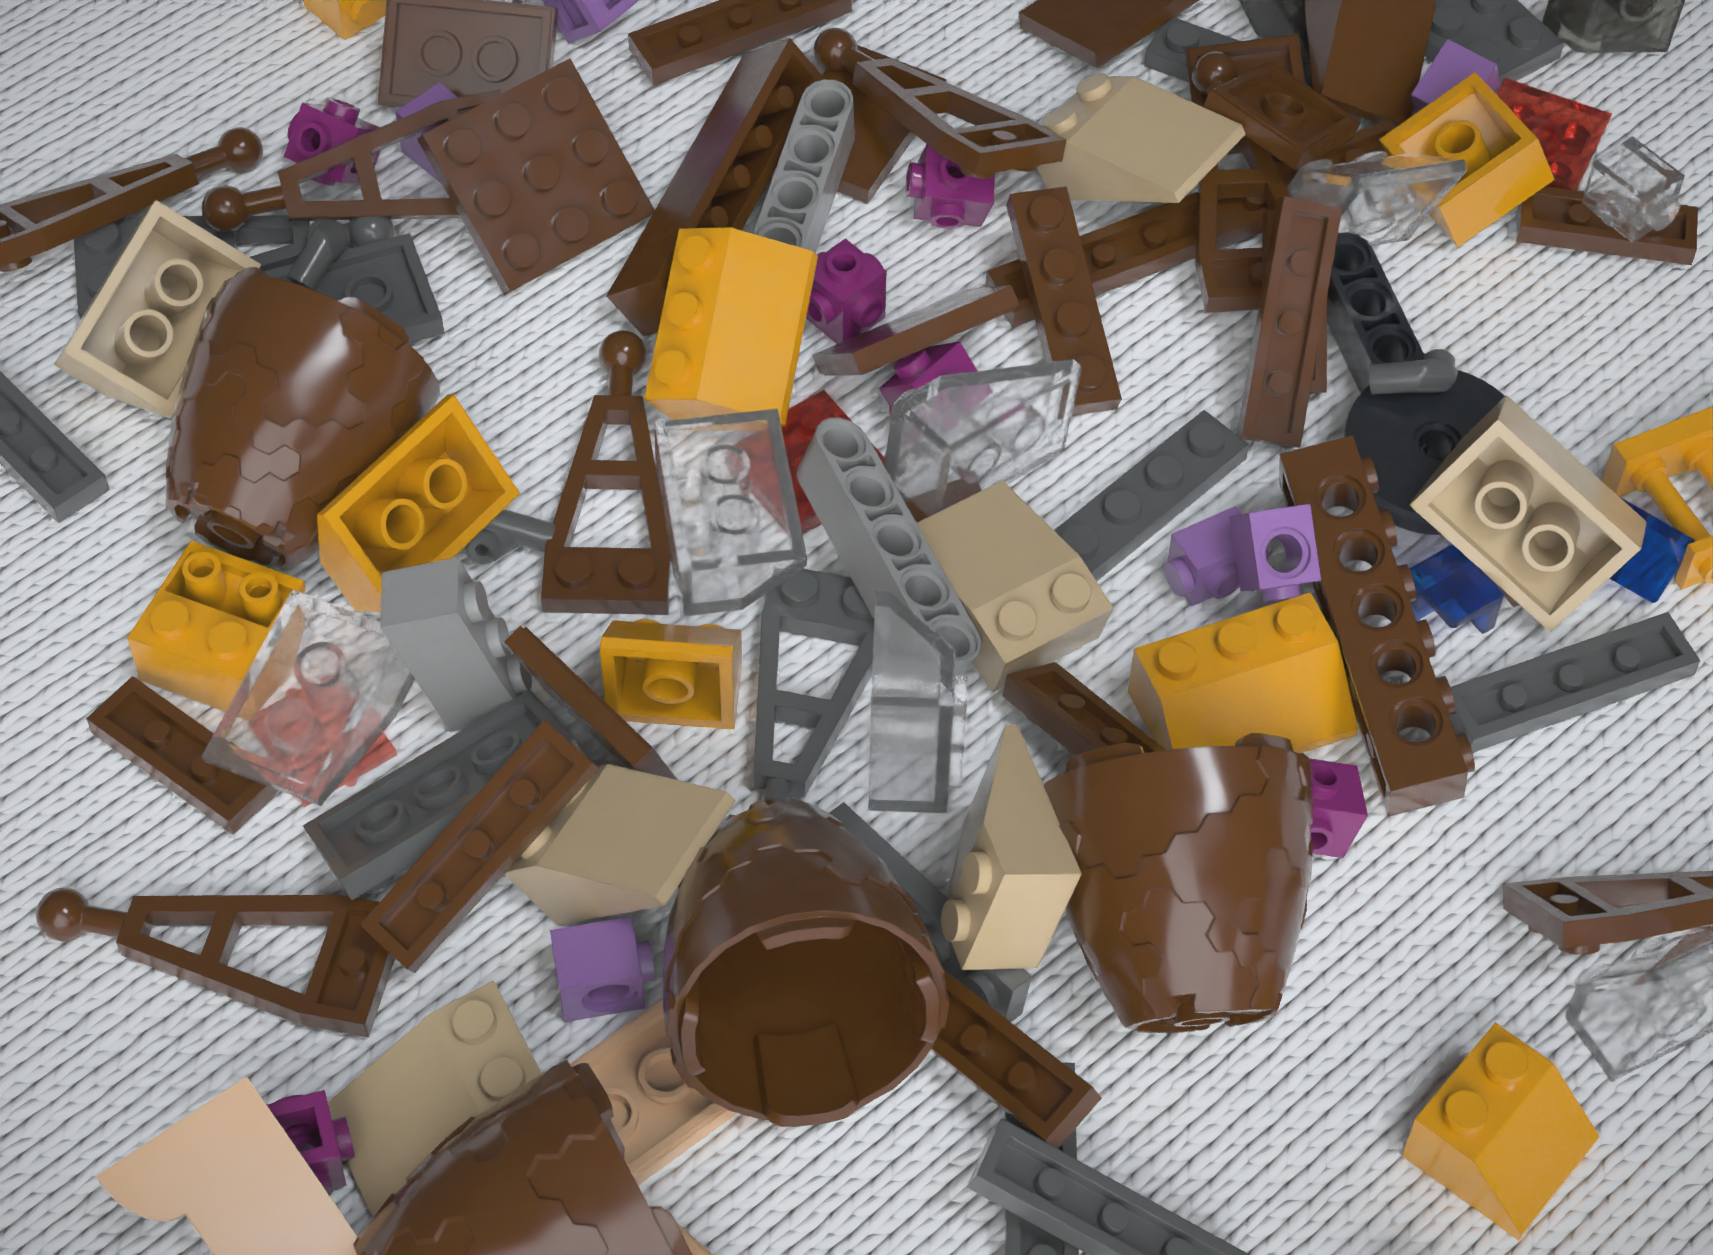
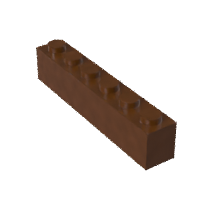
[606,38,825,336]

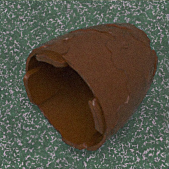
[165,267,440,571]
[1044,733,1314,1034]
[663,797,950,1127]
[353,1060,692,1255]

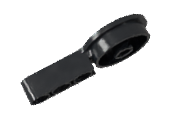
[1327,232,1505,535]

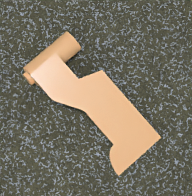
[96,1076,358,1255]

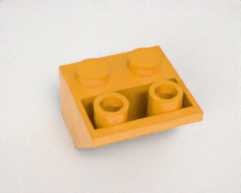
[127,541,306,722]

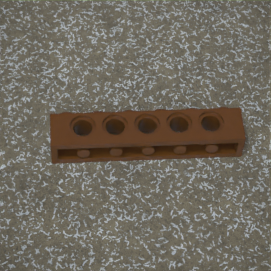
[1279,435,1475,817]

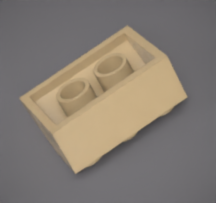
[54,200,261,418]
[1410,395,1647,632]

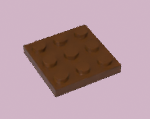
[417,58,655,295]

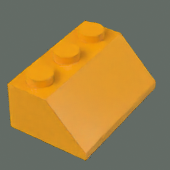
[644,228,818,426]
[317,394,520,613]
[1128,592,1358,753]

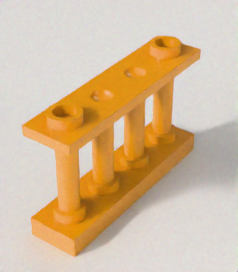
[1601,406,1713,590]

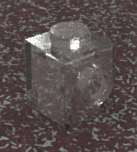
[1582,136,1685,243]

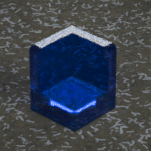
[1609,497,1695,603]
[1409,544,1504,634]

